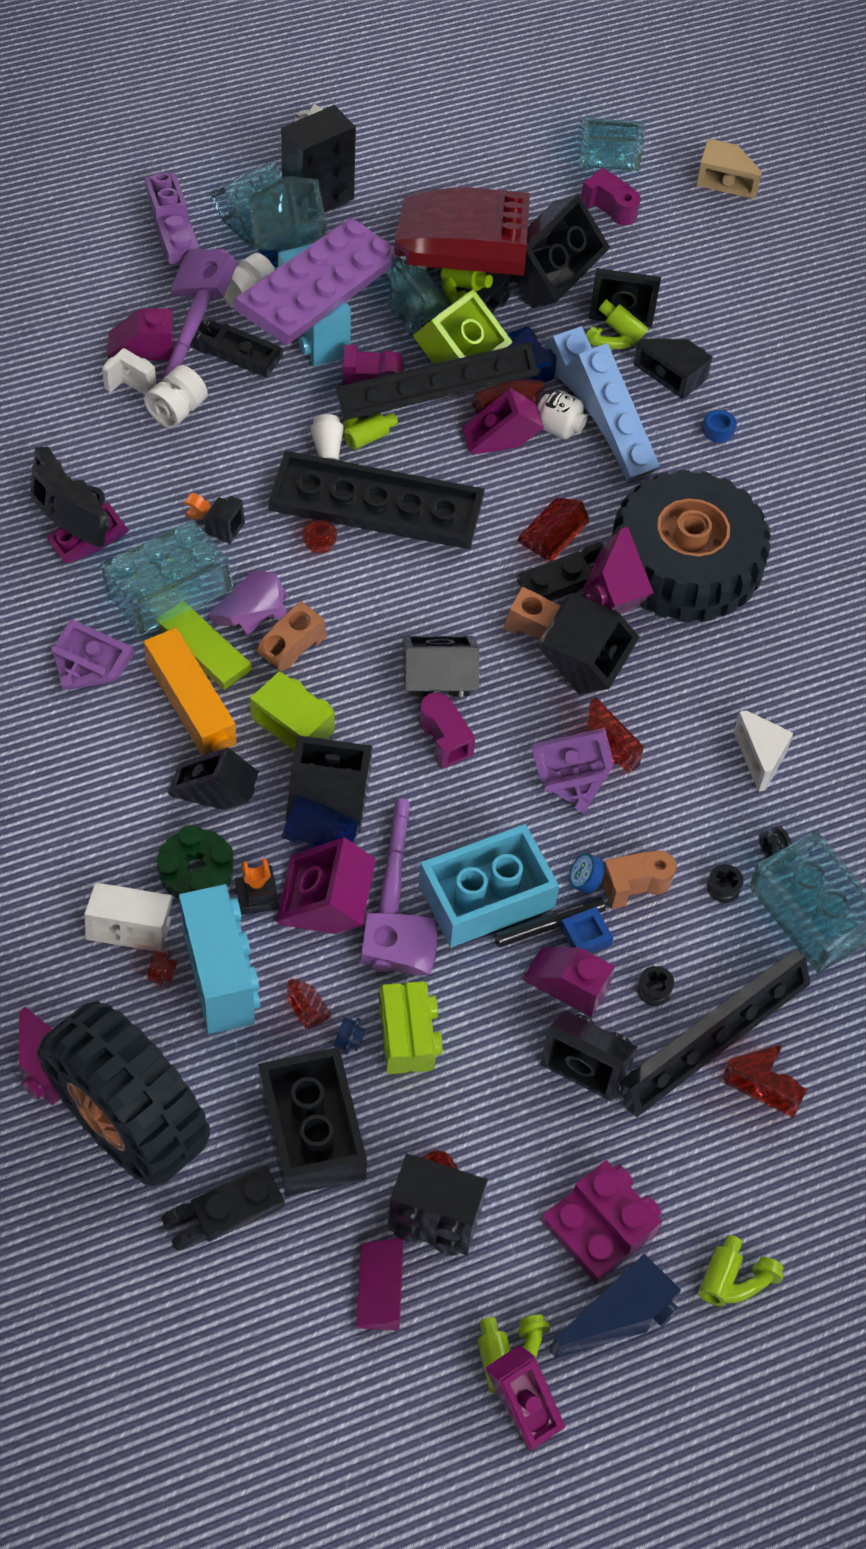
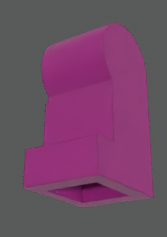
[581,168,641,225]
[343,345,405,385]
[419,693,476,769]

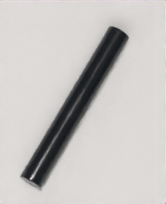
[494,897,606,948]

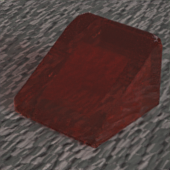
[287,979,331,1030]

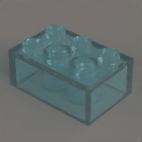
[100,520,233,635]
[748,830,866,974]

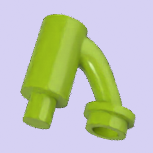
[441,268,493,304]
[586,299,649,350]
[343,412,398,451]
[698,1235,784,1306]
[477,1314,550,1393]

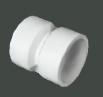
[223,252,275,311]
[144,365,208,428]

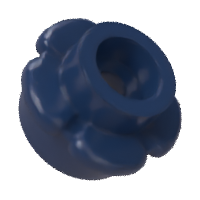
[333,1017,366,1055]

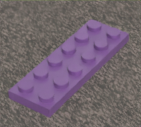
[233,217,401,346]

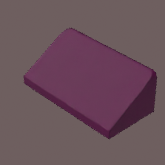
[356,1238,404,1331]

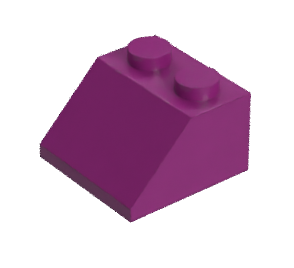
[582,527,653,614]
[276,837,376,934]

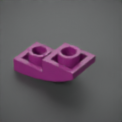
[47,502,129,563]

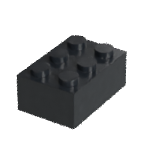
[281,105,356,223]
[511,194,610,308]
[258,1047,367,1197]

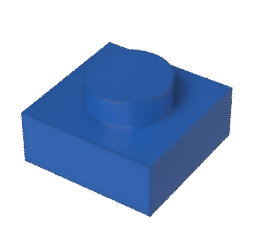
[560,907,614,953]

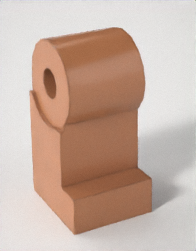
[503,586,560,639]
[258,601,327,671]
[601,851,677,909]

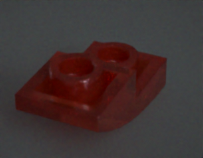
[471,380,546,414]

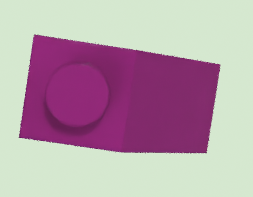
[107,309,175,361]
[461,388,544,455]
[523,947,615,1017]
[19,1006,61,1106]

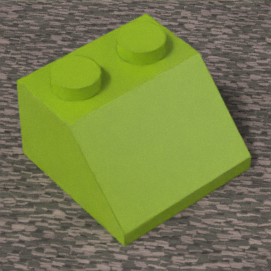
[413,289,513,364]

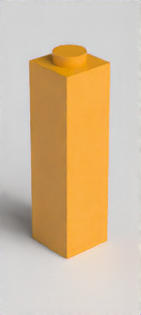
[143,627,237,755]

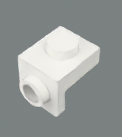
[102,348,156,395]

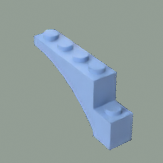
[542,326,660,481]

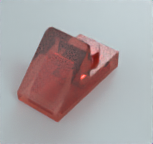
[585,697,644,774]
[721,1045,807,1118]

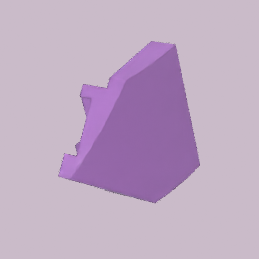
[208,571,288,635]
[51,619,135,690]
[532,728,614,814]

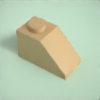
[696,138,762,199]

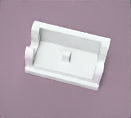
[84,883,172,953]

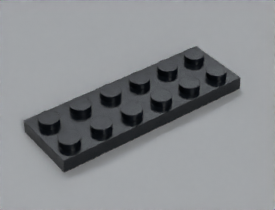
[268,450,485,550]

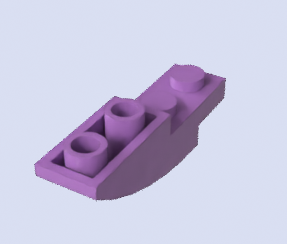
[144,172,200,265]

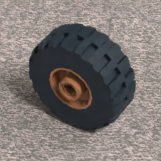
[612,470,771,622]
[37,1001,210,1186]

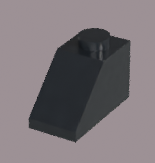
[633,339,713,399]
[168,747,259,810]

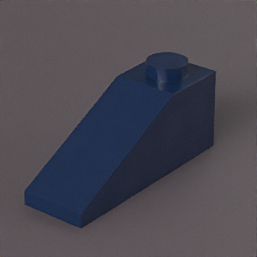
[550,1254,681,1359]

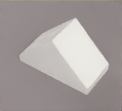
[734,711,793,792]

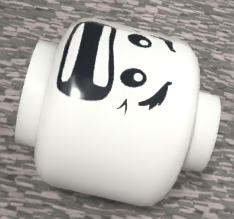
[537,390,588,440]

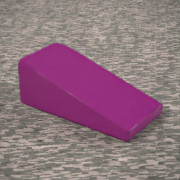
[486,1346,566,1451]

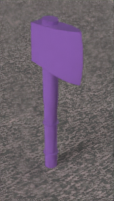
[160,248,238,382]
[360,799,437,975]

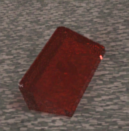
[517,497,589,561]

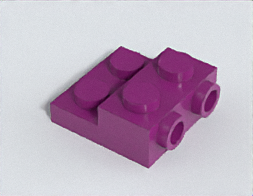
[541,1160,662,1284]

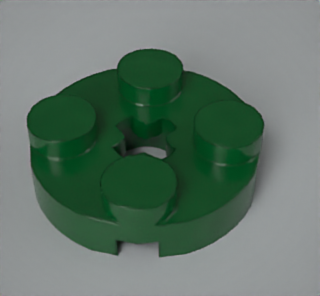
[157,825,234,900]

